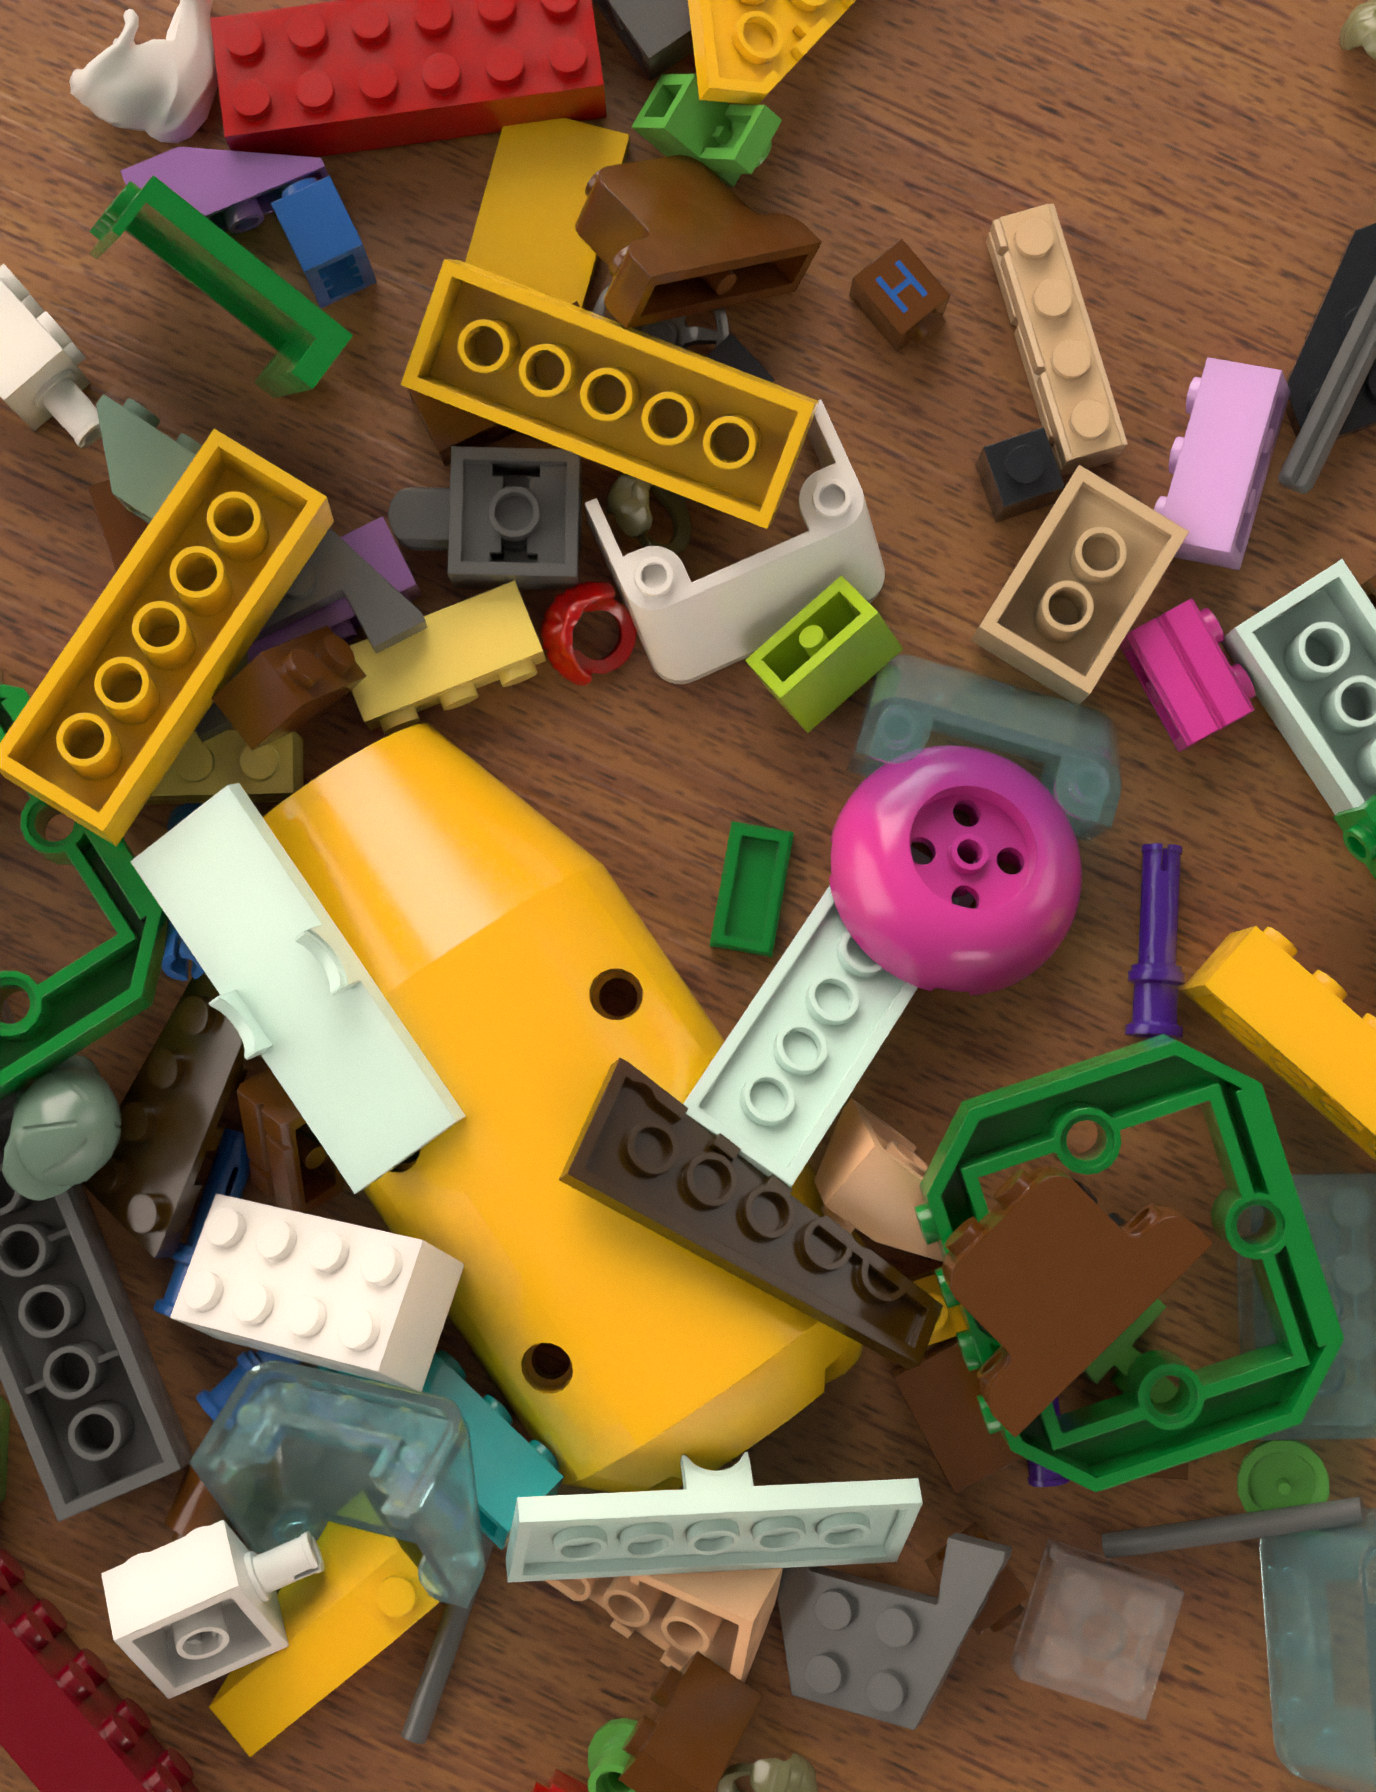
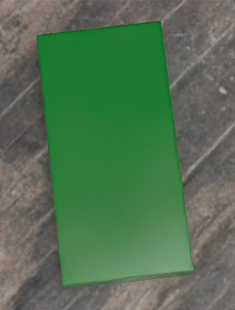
[709,821,794,958]

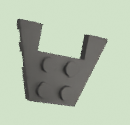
[195,528,428,743]
[777,1532,1012,1730]

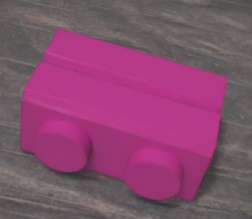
[1120,598,1255,752]

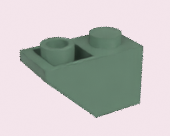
[96,394,202,524]

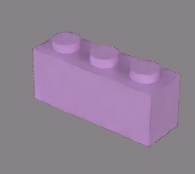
[1154,357,1290,570]

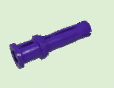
[1125,843,1185,1039]

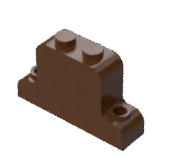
[575,155,822,329]
[942,1166,1214,1438]

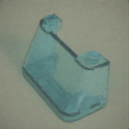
[846,655,1121,841]
[189,1361,485,1608]
[1259,1508,1376,1792]

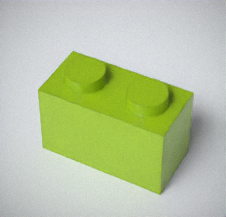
[745,575,903,733]

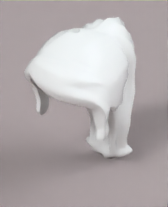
[69,0,218,143]

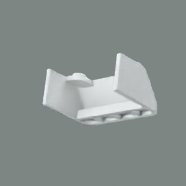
[585,400,885,684]

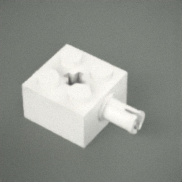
[0,263,102,449]
[101,1520,325,1699]

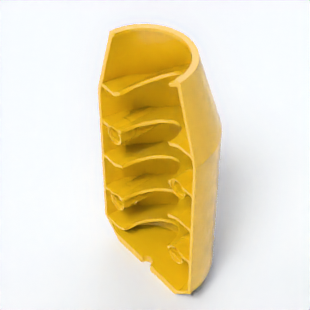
[263,723,868,1493]

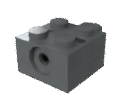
[388,446,583,590]

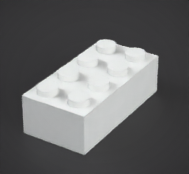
[170,1193,464,1392]

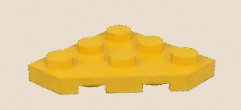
[688,0,856,105]

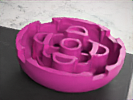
[829,745,1082,995]

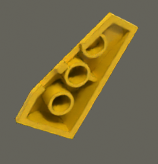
[209,1486,450,1757]

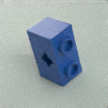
[271,175,377,309]

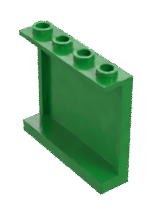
[89,175,353,398]

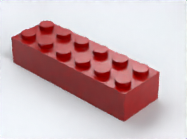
[210,0,607,157]

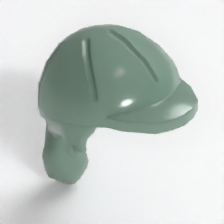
[2,1055,121,1201]

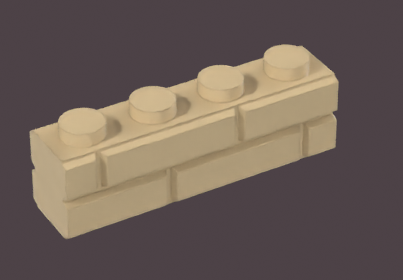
[986,203,1128,476]

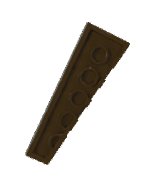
[82,972,248,1258]
[559,1058,943,1370]

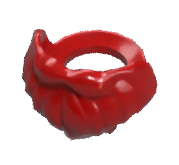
[539,581,637,686]

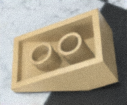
[970,465,1189,706]

